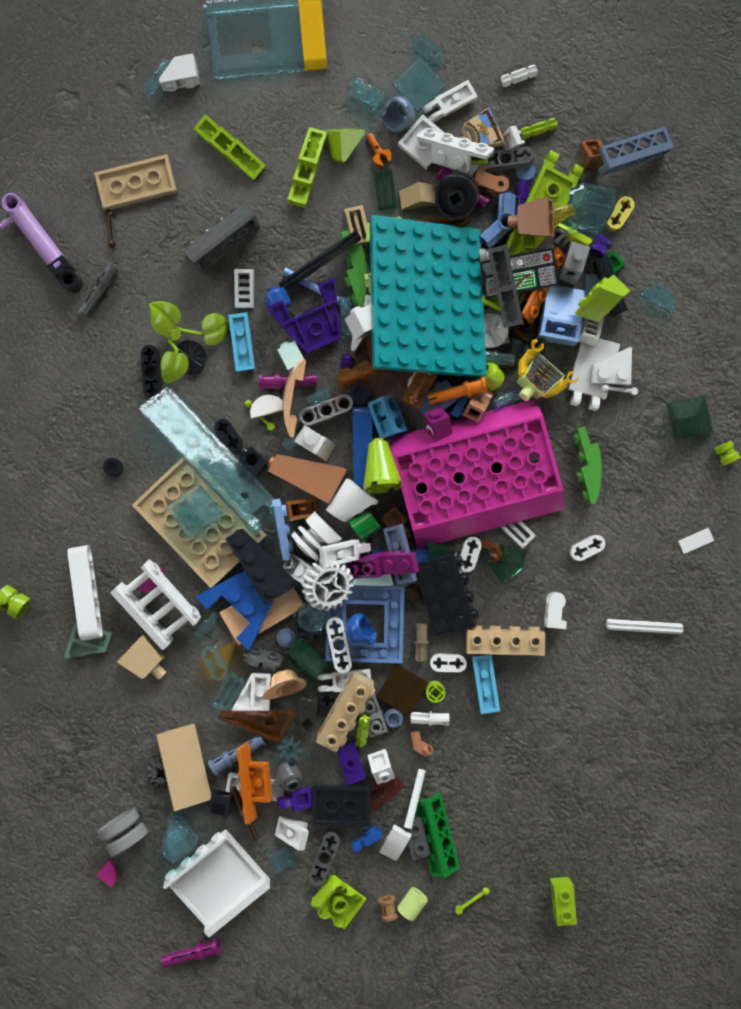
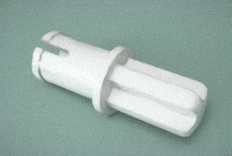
[410,711,449,726]

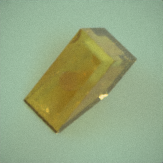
[199,640,237,681]

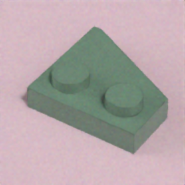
[64,622,113,659]

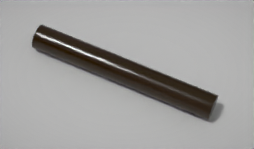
[229,786,259,842]

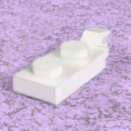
[319,540,371,567]

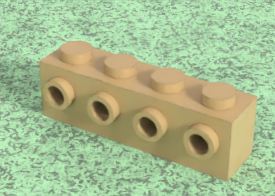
[465,625,545,656]
[316,670,375,752]

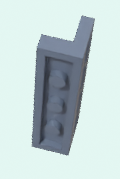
[598,127,674,176]

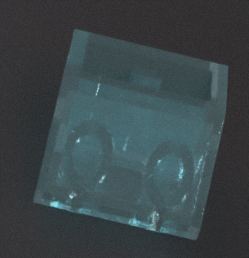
[568,183,616,233]
[166,485,224,539]

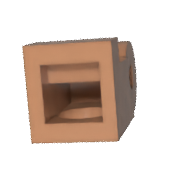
[474,165,509,197]
[463,391,494,423]

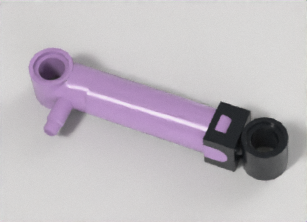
[0,193,83,293]

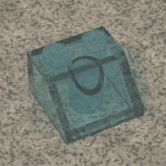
[162,810,199,864]

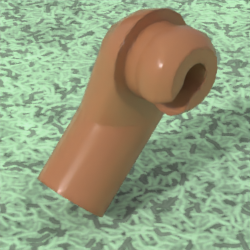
[410,731,433,756]

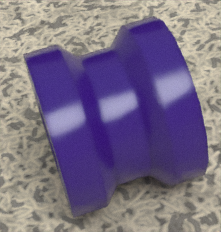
[589,234,612,258]

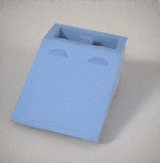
[537,285,585,347]

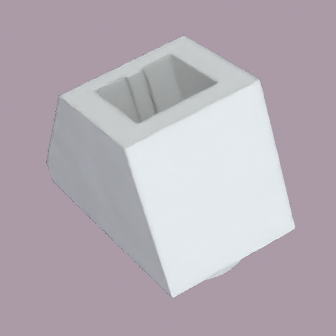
[159,54,200,92]
[283,553,324,591]

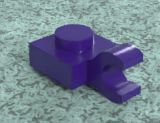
[277,786,312,811]

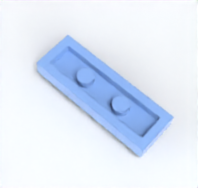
[272,499,293,560]

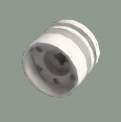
[291,511,343,563]

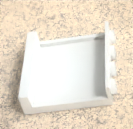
[163,829,270,937]

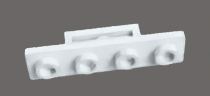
[417,128,494,173]

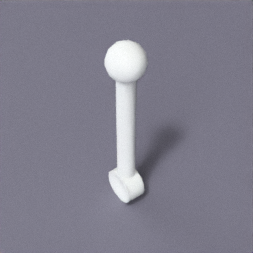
[601,384,638,395]

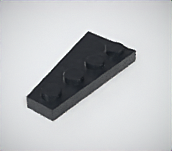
[225,528,299,605]

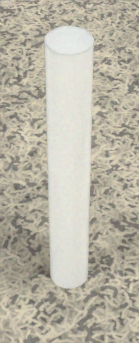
[404,769,426,829]

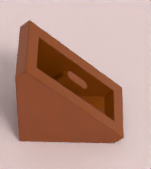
[580,139,609,171]
[285,497,319,522]

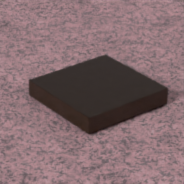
[376,663,429,716]

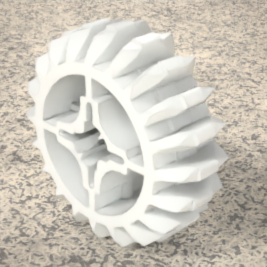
[301,559,354,611]

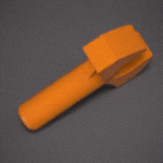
[366,133,391,168]

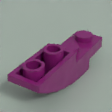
[345,550,420,578]

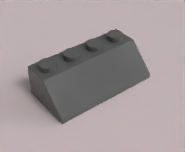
[183,204,260,273]

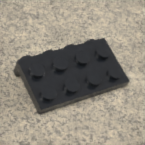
[416,550,479,636]

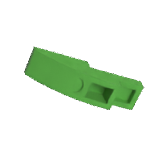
[339,230,367,308]
[573,426,602,505]

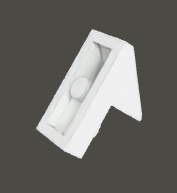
[294,425,336,461]
[275,816,309,850]

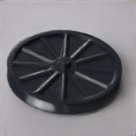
[173,340,207,375]

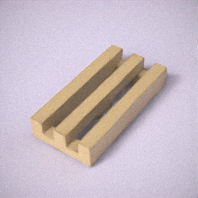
[344,205,370,247]

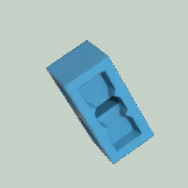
[368,395,408,439]

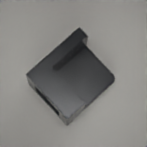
[210,789,233,820]

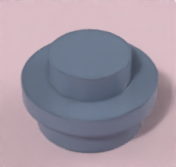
[277,628,296,648]
[384,708,403,728]

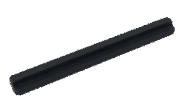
[279,230,361,291]

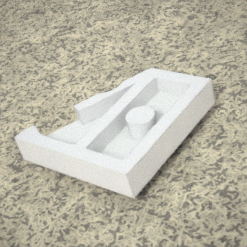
[591,347,632,385]
[232,672,272,711]

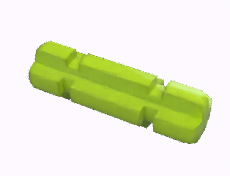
[521,118,558,139]
[355,714,371,748]

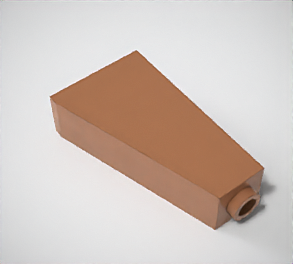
[267,454,347,504]

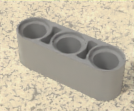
[299,394,353,427]

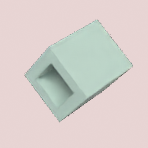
[277,341,304,373]

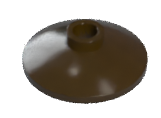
[514,302,540,341]

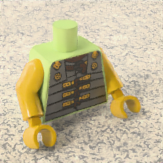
[517,339,579,401]

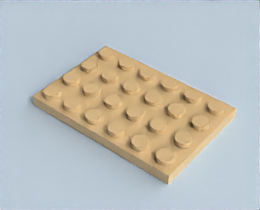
[132,452,267,588]

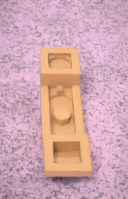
[283,358,306,438]

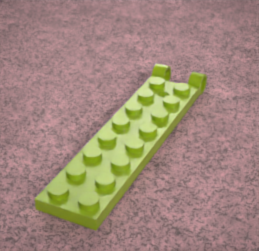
[481,150,584,314]

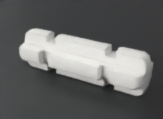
[501,65,538,87]

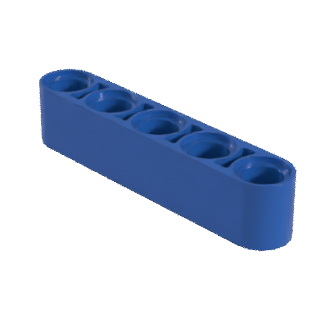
[353,407,374,496]

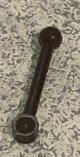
[105,209,116,248]

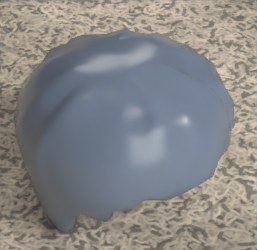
[382,96,415,133]

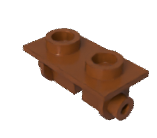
[402,372,437,409]

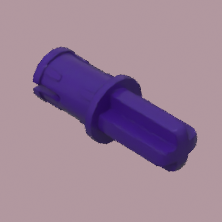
[515,179,530,215]

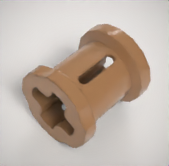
[378,895,399,922]

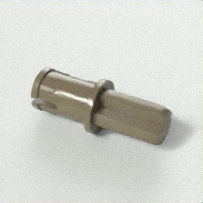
[414,623,429,662]

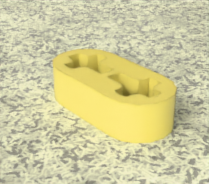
[605,196,634,232]

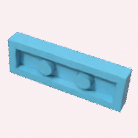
[228,312,256,372]
[472,654,500,714]

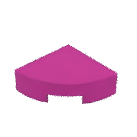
[96,858,117,887]

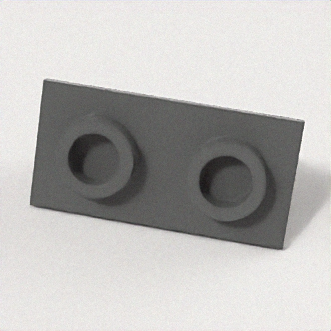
[534,227,569,251]
[242,646,284,673]
[403,817,431,861]

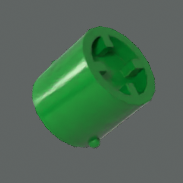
[349,509,382,542]

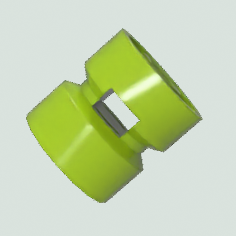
[0,585,32,620]

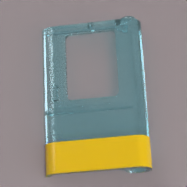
[204,0,327,79]

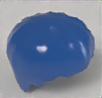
[345,613,377,647]

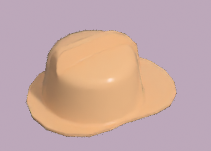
[263,670,306,700]

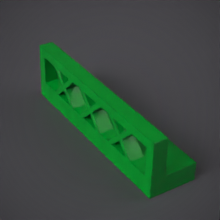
[415,793,460,878]

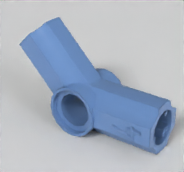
[480,193,516,249]

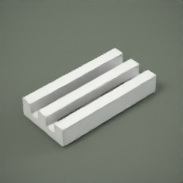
[500,521,536,549]

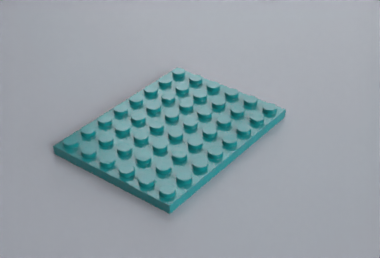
[370,215,487,378]

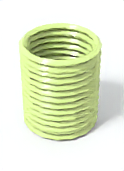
[397,887,428,921]

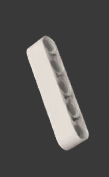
[68,545,103,641]

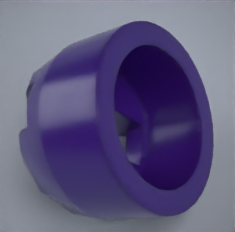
[340,354,355,370]

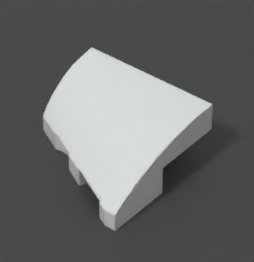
[326,478,379,523]

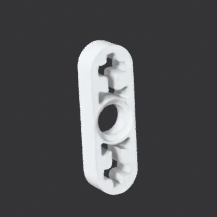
[326,617,352,673]

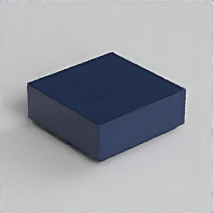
[346,381,373,407]

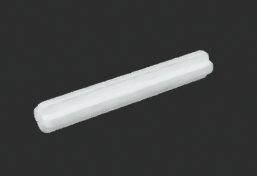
[606,619,683,634]

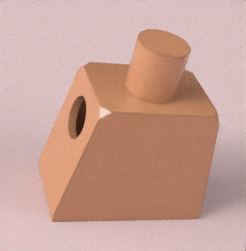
[508,197,554,238]

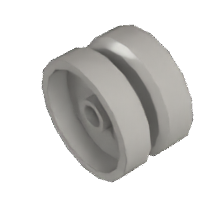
[97,807,149,857]

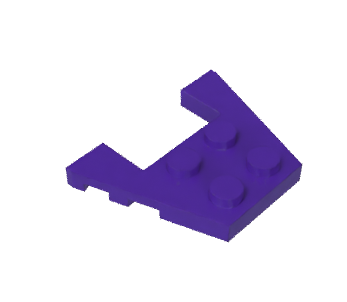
[266,278,341,354]

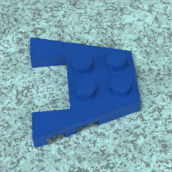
[196,571,275,650]

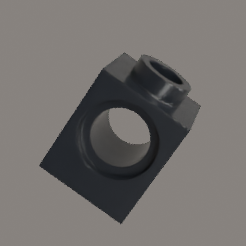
[238,446,269,477]

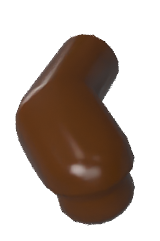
[481,539,503,563]

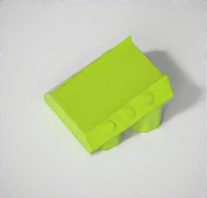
[311,874,366,929]

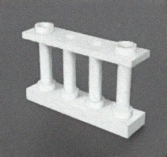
[110,559,201,650]

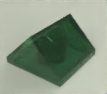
[283,637,328,682]

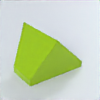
[322,129,366,163]

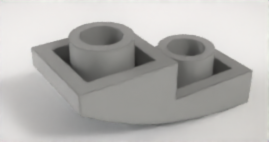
[362,693,388,738]

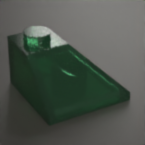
[667,395,713,440]

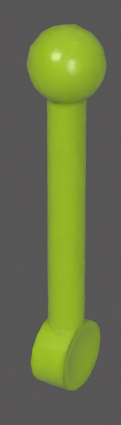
[245,400,275,431]
[455,887,490,914]

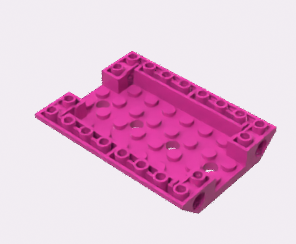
[387,399,565,549]

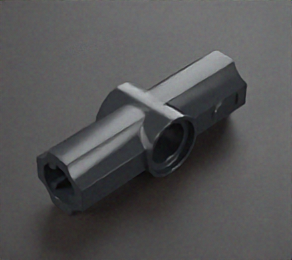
[592,256,628,316]

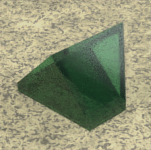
[485,544,527,584]

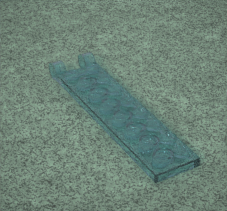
[138,386,275,535]

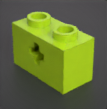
[550,877,577,926]

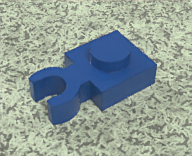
[351,825,383,853]

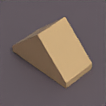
[399,182,437,211]

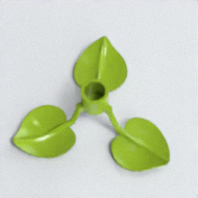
[149,301,229,384]

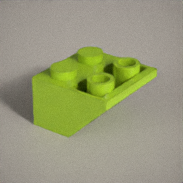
[575,274,630,323]

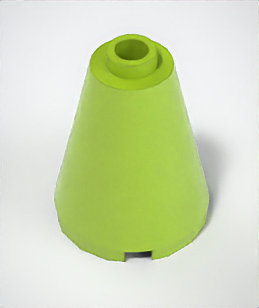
[363,438,402,493]

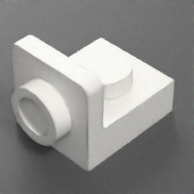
[368,749,395,784]

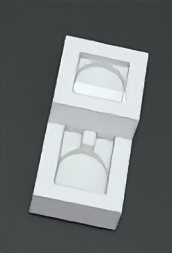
[379,825,411,861]

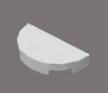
[250,395,283,419]

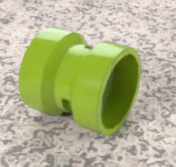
[714,440,740,466]
[425,680,445,703]

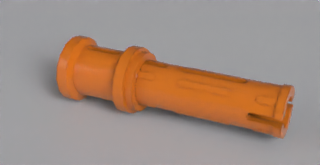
[427,376,488,405]

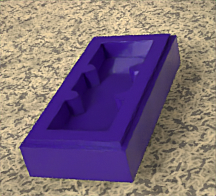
[337,741,366,785]

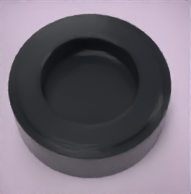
[103,458,124,477]

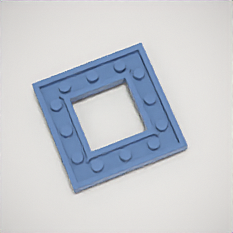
[325,584,405,663]

